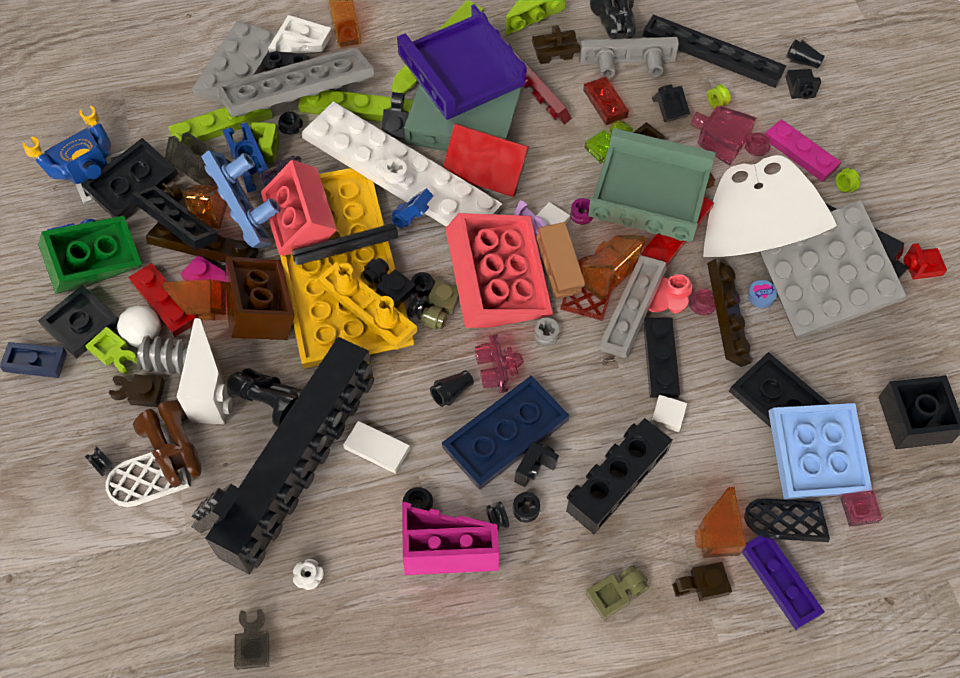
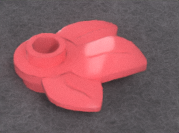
[648,274,692,314]

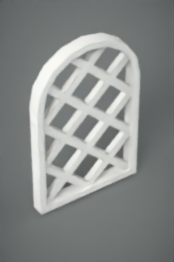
[106,444,190,507]

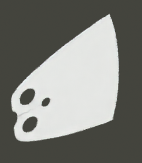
[703,155,837,257]

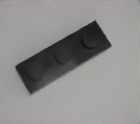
[643,318,680,398]

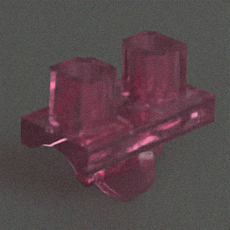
[475,334,524,393]

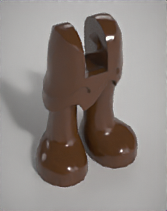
[133,400,202,487]

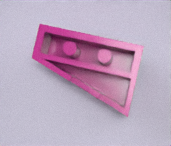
[402,501,499,575]

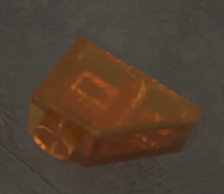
[163,279,227,321]
[695,487,746,558]

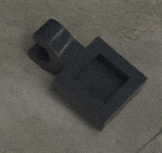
[381,92,409,139]

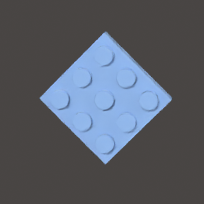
[768,403,872,499]

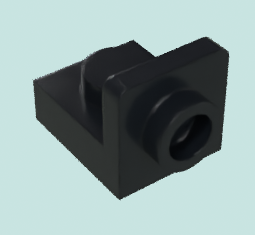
[785,69,821,99]
[652,84,690,122]
[514,441,559,487]

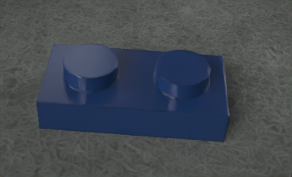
[0,342,67,378]

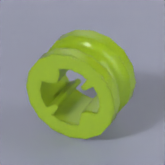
[707,84,731,110]

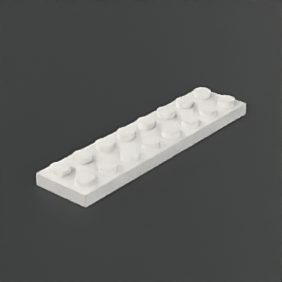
[302,102,502,227]

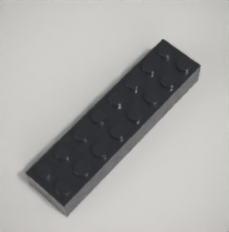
[205,337,374,575]

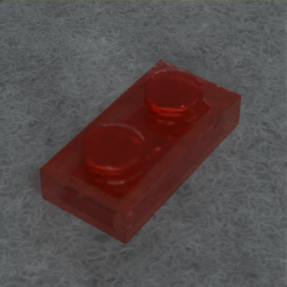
[583,76,629,125]

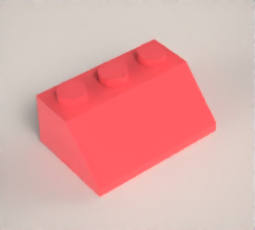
[261,160,337,256]

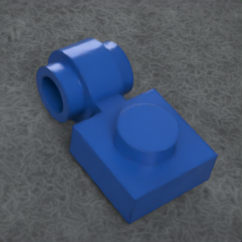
[392,188,434,228]

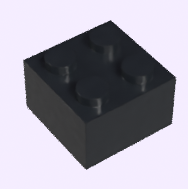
[878,375,960,449]

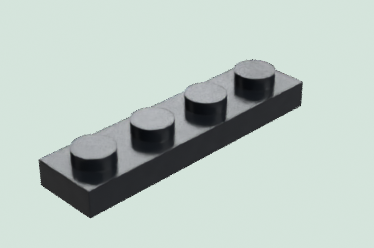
[132,186,218,250]
[191,484,242,533]

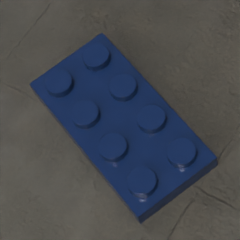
[442,375,570,490]

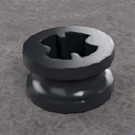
[407,292,429,320]
[85,447,114,477]
[513,492,540,523]
[486,501,509,531]

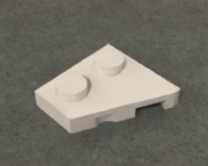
[268,15,333,53]

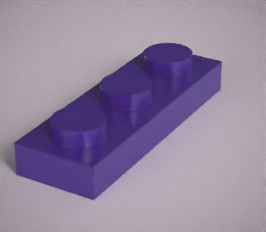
[740,536,825,630]

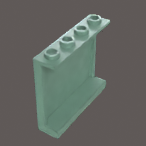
[404,84,523,152]
[588,128,716,242]

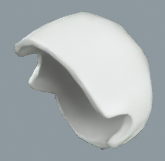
[117,305,162,348]

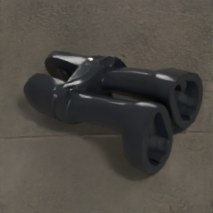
[590,0,636,39]
[227,368,303,428]

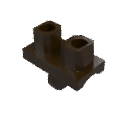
[532,25,580,64]

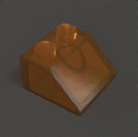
[579,235,647,301]

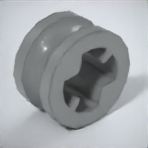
[534,318,560,346]

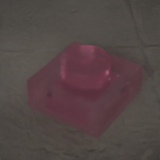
[840,490,882,527]

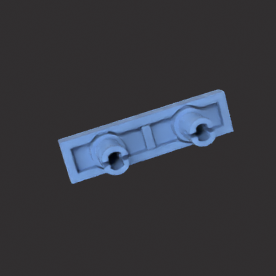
[201,150,281,249]

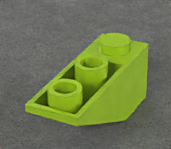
[505,0,566,35]

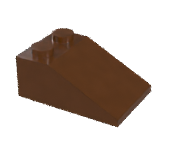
[225,256,295,340]

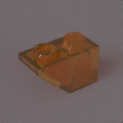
[327,0,362,47]
[183,185,227,228]

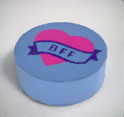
[748,280,777,308]

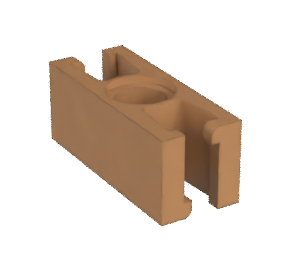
[536,222,585,300]

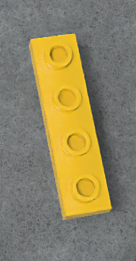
[317,261,417,350]

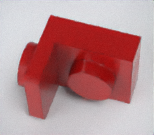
[904,243,947,280]

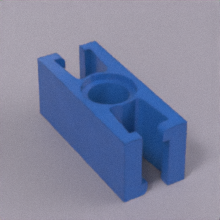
[223,122,271,193]

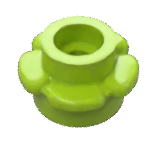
[835,168,860,193]

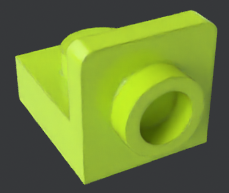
[250,122,280,164]

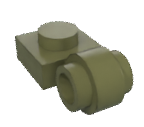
[421,280,459,330]
[586,566,649,620]

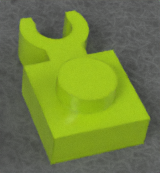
[85,327,137,374]

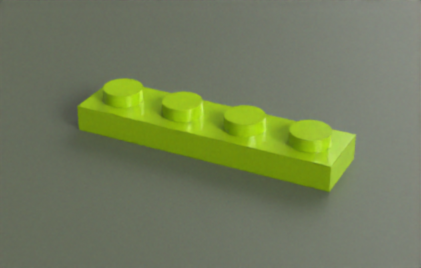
[168,107,273,151]

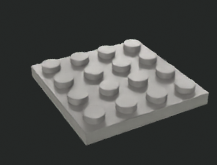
[759,200,907,339]

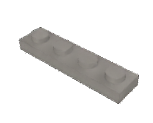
[599,255,667,359]

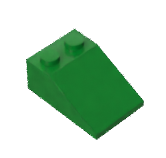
[38,216,142,294]

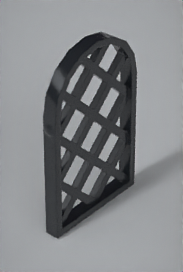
[744,499,830,543]

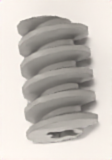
[137,335,189,375]

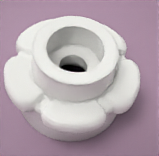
[293,559,324,590]

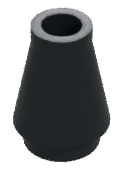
[786,39,825,69]
[430,370,474,407]

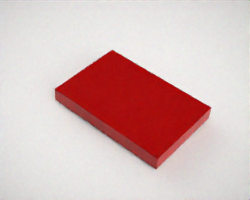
[443,124,529,197]

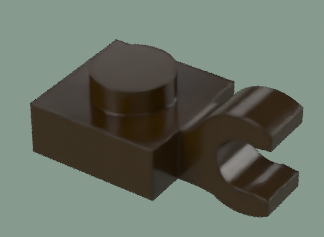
[672,562,732,601]

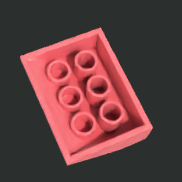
[445,213,553,328]

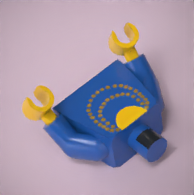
[23,106,111,184]

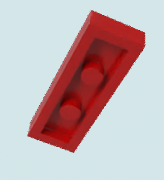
[128,263,196,337]

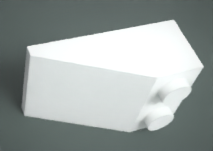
[177,318,233,425]

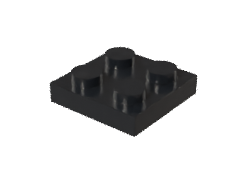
[38,285,119,359]

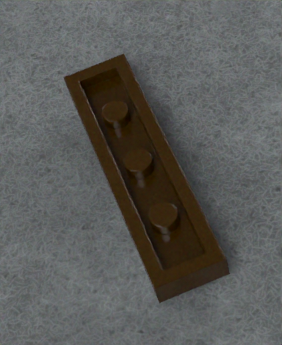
[146,222,258,263]
[707,259,751,367]

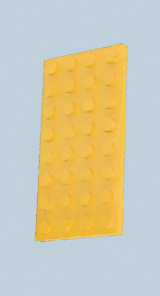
[266,168,414,369]

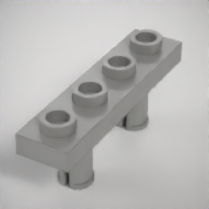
[579,37,679,79]

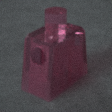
[690,106,757,166]

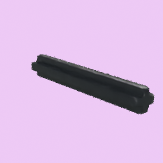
[292,223,398,265]

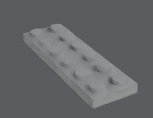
[215,47,374,117]

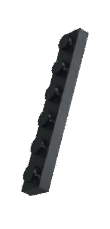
[642,14,787,88]

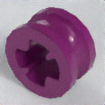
[570,198,593,225]

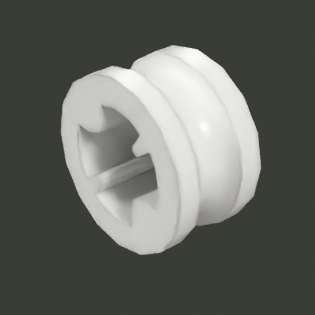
[382,158,407,185]

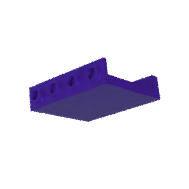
[397,4,527,120]

